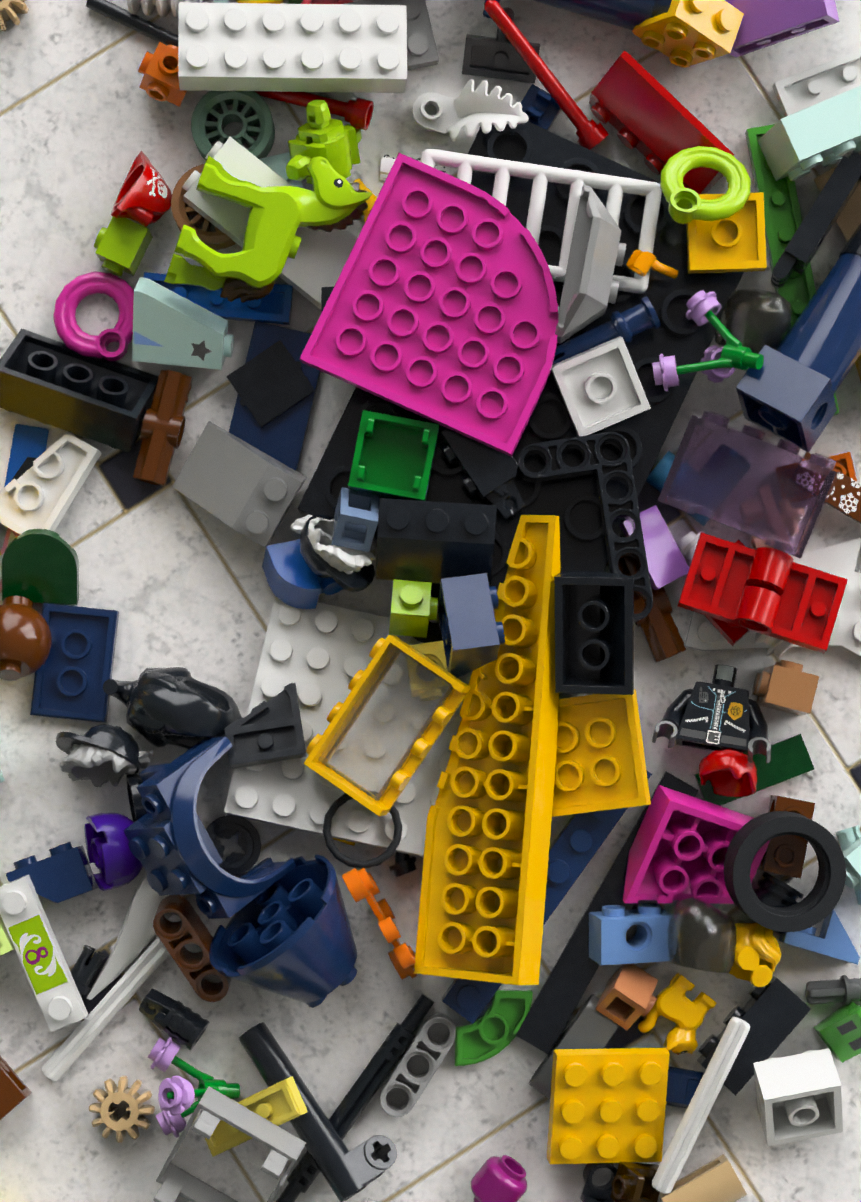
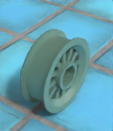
[191,91,275,161]

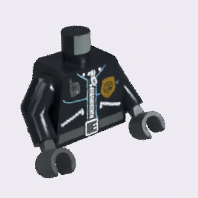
[652,664,771,763]

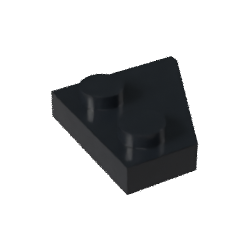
[224,683,307,769]

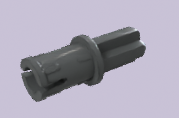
[805,975,861,1006]

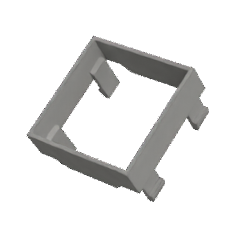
[153,1086,306,1202]

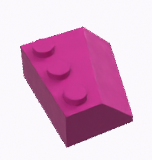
[623,785,770,904]

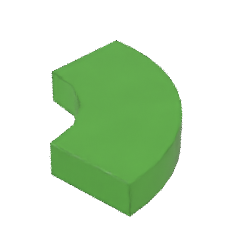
[455,989,533,1066]

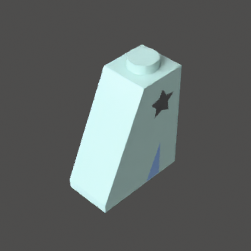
[132,277,234,370]

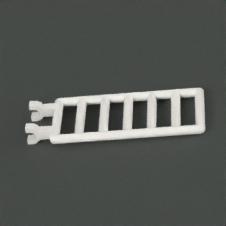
[380,149,662,294]

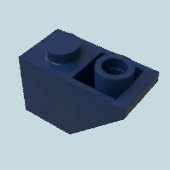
[6,842,98,903]

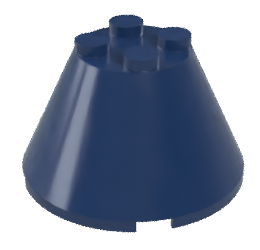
[209,854,357,1008]

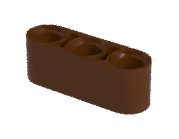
[153,895,231,1002]

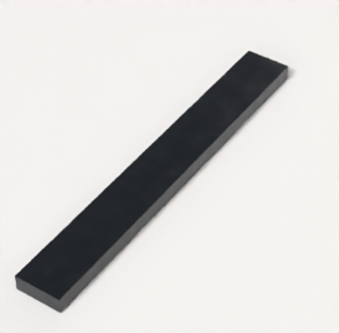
[516,771,699,1055]

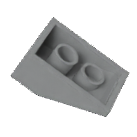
[173,421,307,547]

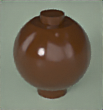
[0,596,52,681]

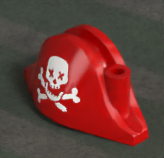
[111,151,172,227]

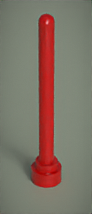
[484,0,609,150]
[255,91,374,130]

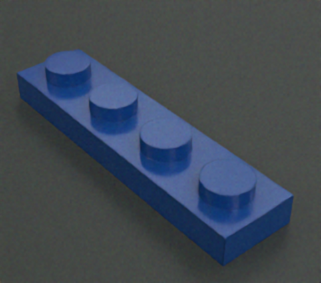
[144,272,293,325]

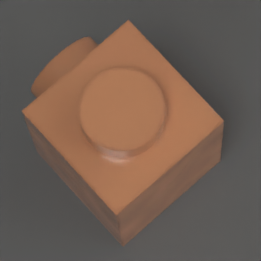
[595,964,658,1030]

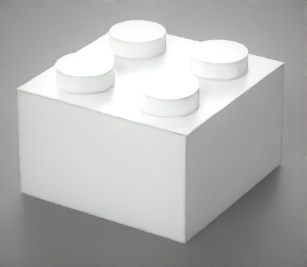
[753,1048,843,1147]

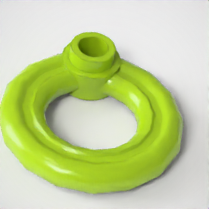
[660,146,751,224]

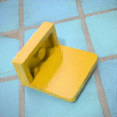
[632,0,744,68]

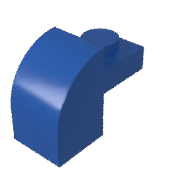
[262,539,343,609]

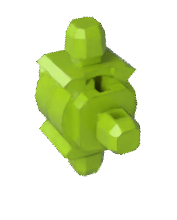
[285,99,362,184]

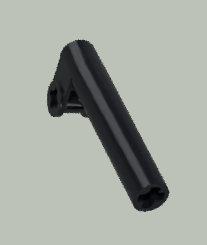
[239,1022,397,1202]

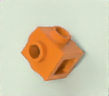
[138,42,187,107]

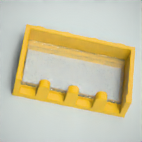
[303,635,471,816]

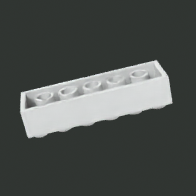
[178,2,407,93]

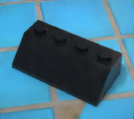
[0,328,159,453]

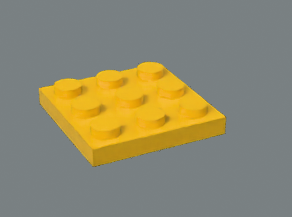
[552,689,651,817]
[546,1048,670,1164]

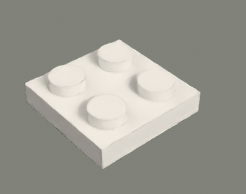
[551,336,651,437]

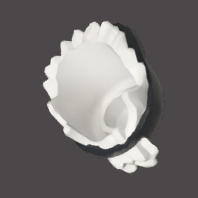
[290,514,377,592]

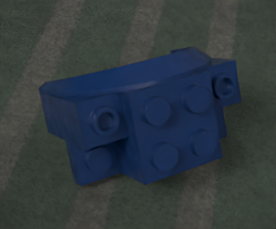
[123,736,296,919]

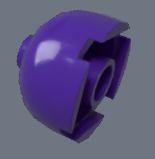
[84,812,143,891]

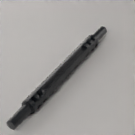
[276,994,435,1202]

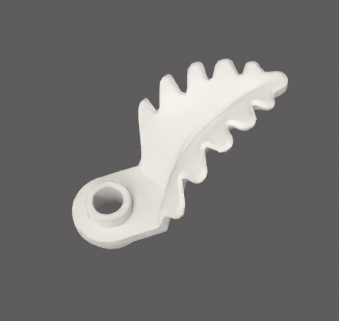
[412,79,529,142]

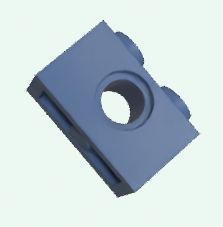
[589,903,674,966]

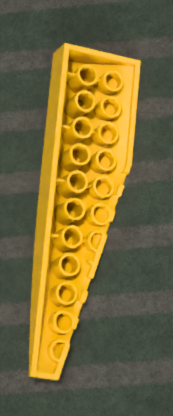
[414,515,561,985]

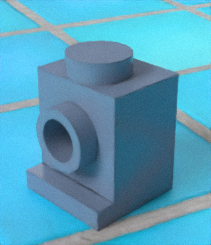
[331,487,379,552]

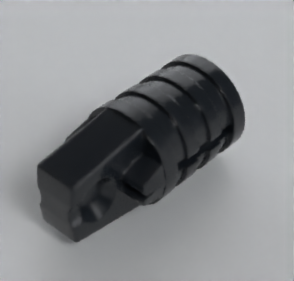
[139,988,210,1051]

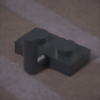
[462,7,540,84]

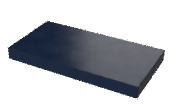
[229,321,321,471]

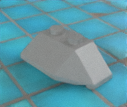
[555,185,626,344]

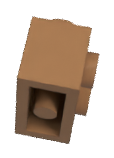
[752,660,819,716]

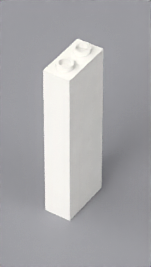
[182,137,357,309]

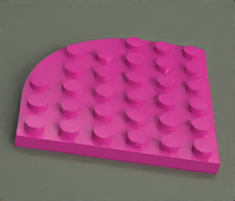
[300,153,558,457]

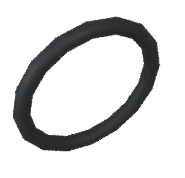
[323,790,402,869]

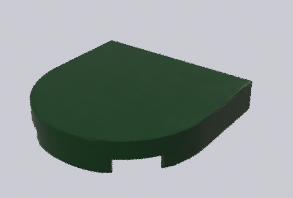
[2,529,79,605]

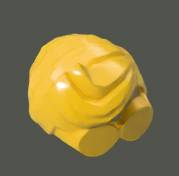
[714,923,781,987]

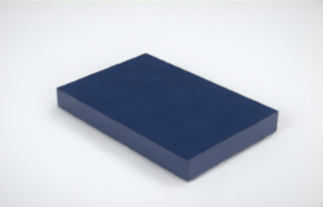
[30,603,119,723]

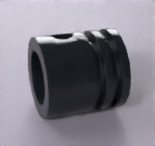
[754,872,804,934]

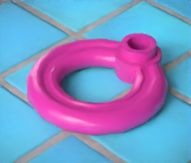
[53,271,134,361]

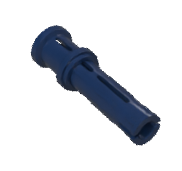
[553,296,661,365]

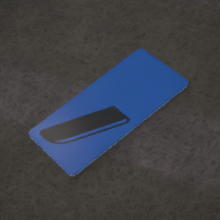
[4,424,49,487]

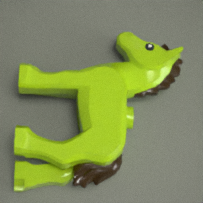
[164,155,372,303]

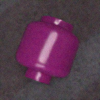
[471,1155,527,1202]

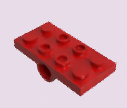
[677,532,848,654]

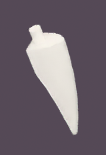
[87,871,185,1000]

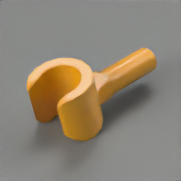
[626,250,679,279]

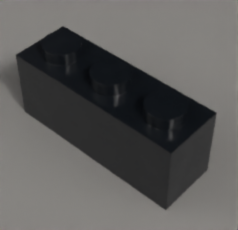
[697,975,811,1096]

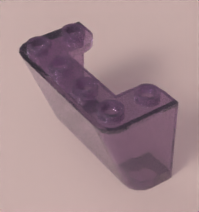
[658,410,841,559]

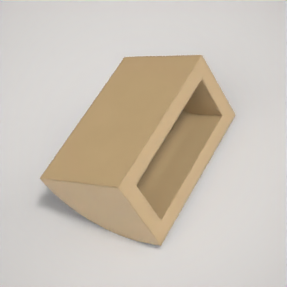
[659,1154,747,1202]

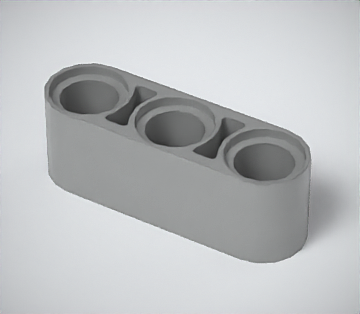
[380,1013,456,1117]

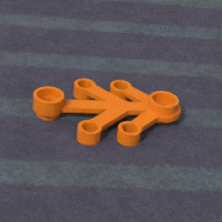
[342,868,417,980]

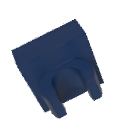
[521,84,561,131]

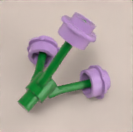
[652,290,764,392]
[148,1036,240,1138]

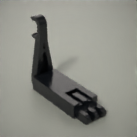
[770,150,861,288]

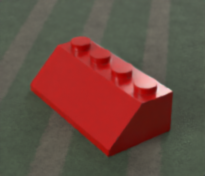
[589,51,734,194]

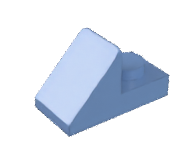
[779,909,860,965]

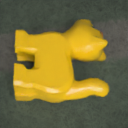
[638,972,717,1055]

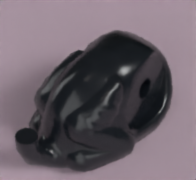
[103,667,242,750]

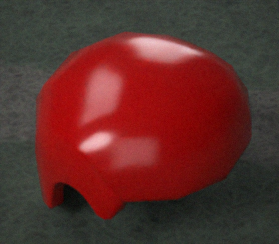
[699,749,757,797]

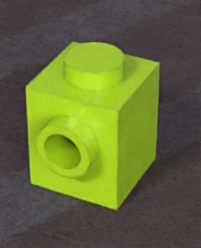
[94,217,153,277]
[389,579,438,638]

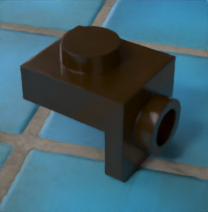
[610,1162,660,1202]

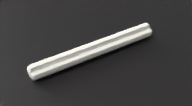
[41,937,170,1082]
[652,1017,750,1194]

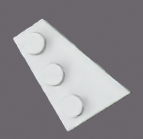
[0,432,102,535]

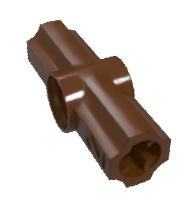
[133,370,193,487]
[618,556,686,663]

